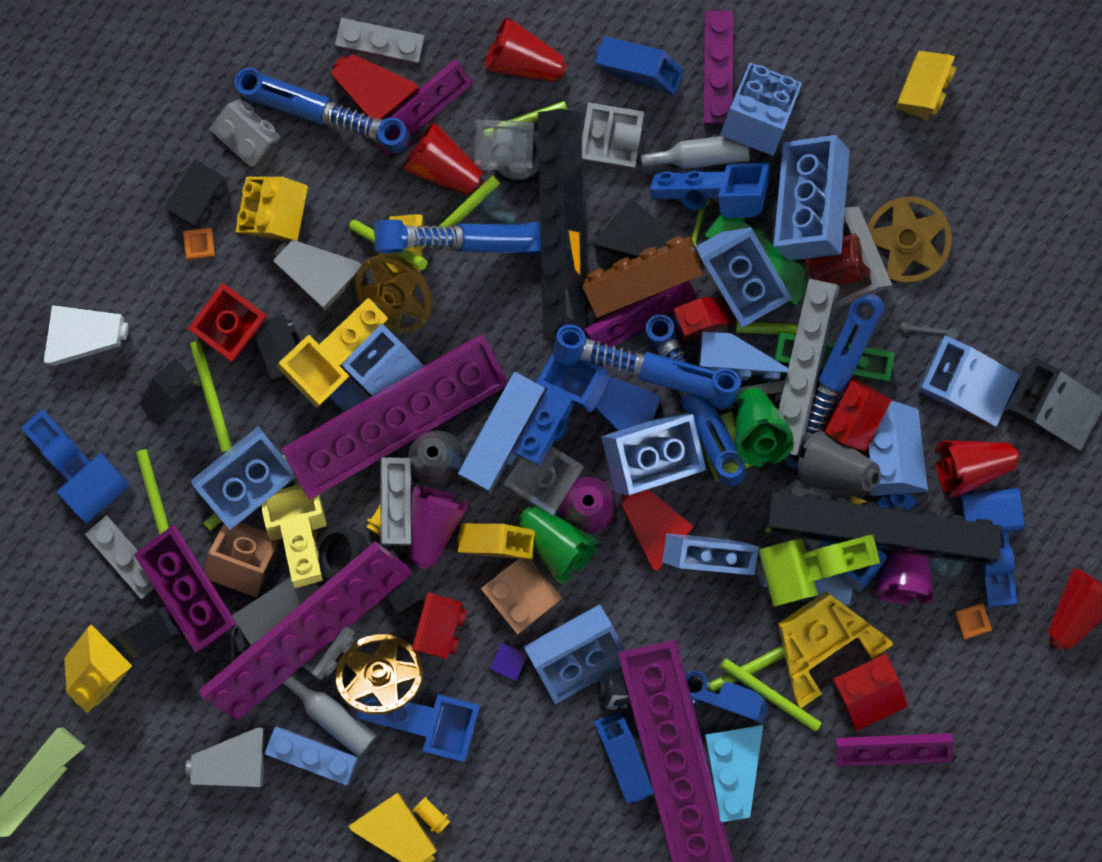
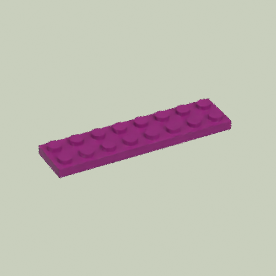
[281,334,508,500]
[199,542,412,721]
[618,639,734,862]

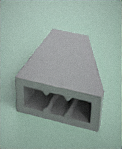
[273,240,362,310]
[186,728,266,787]

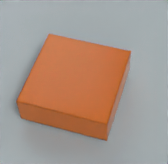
[183,228,215,260]
[955,603,992,639]

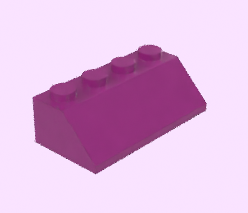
[133,525,237,653]

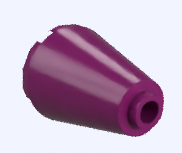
[558,477,616,534]
[407,486,469,569]
[875,551,934,605]

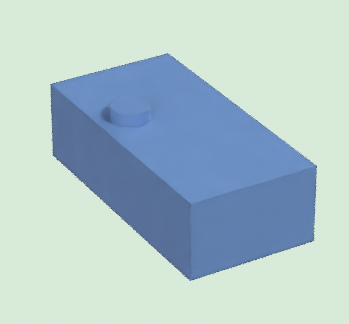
[774,135,850,261]
[458,371,545,494]

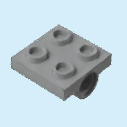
[582,102,644,169]

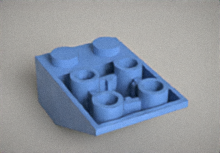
[720,62,802,156]
[341,324,424,396]
[698,332,788,383]
[917,335,1020,427]

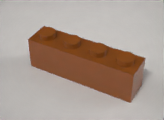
[583,236,704,318]

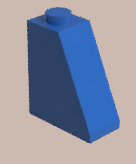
[595,36,684,96]
[594,376,661,432]
[594,711,654,804]

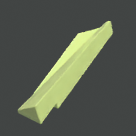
[0,727,85,837]

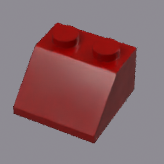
[188,282,268,362]
[824,376,892,452]
[412,592,467,659]
[831,654,908,732]

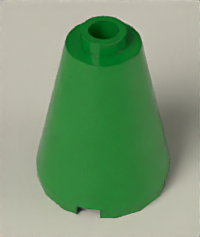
[735,388,794,467]
[519,506,599,584]

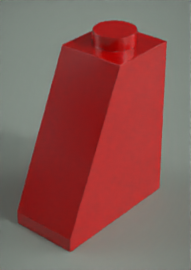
[330,54,419,120]
[671,296,735,344]
[621,489,693,572]

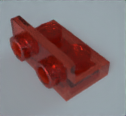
[804,233,871,286]

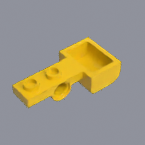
[276,298,388,408]

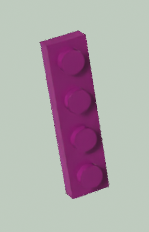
[704,11,733,125]
[374,59,473,156]
[585,280,698,348]
[835,733,954,767]

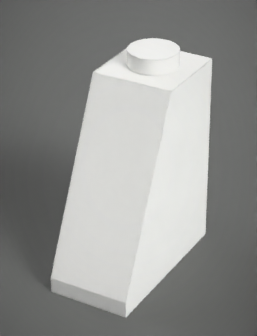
[44,305,128,366]

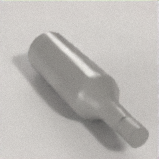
[640,136,750,169]
[283,676,377,757]

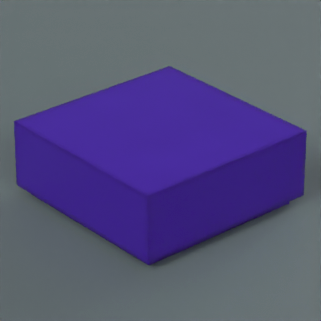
[490,643,528,681]

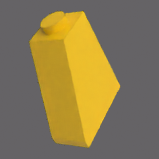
[457,523,535,559]
[349,792,437,862]

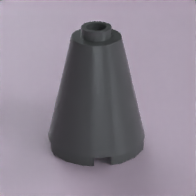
[406,429,464,486]
[798,431,881,491]

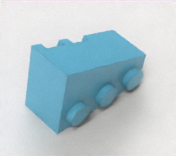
[704,725,763,822]

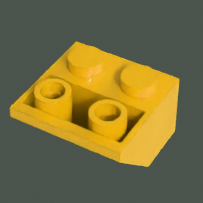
[895,51,956,121]
[235,177,308,241]

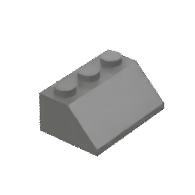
[809,207,892,309]

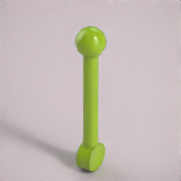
[692,198,710,247]

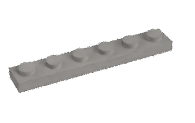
[778,279,840,456]

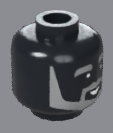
[597,672,632,710]

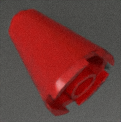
[484,17,567,83]
[402,122,484,196]
[935,440,1019,498]
[1047,567,1102,650]

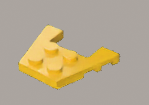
[778,591,894,708]

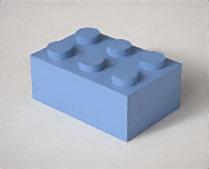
[601,412,706,495]

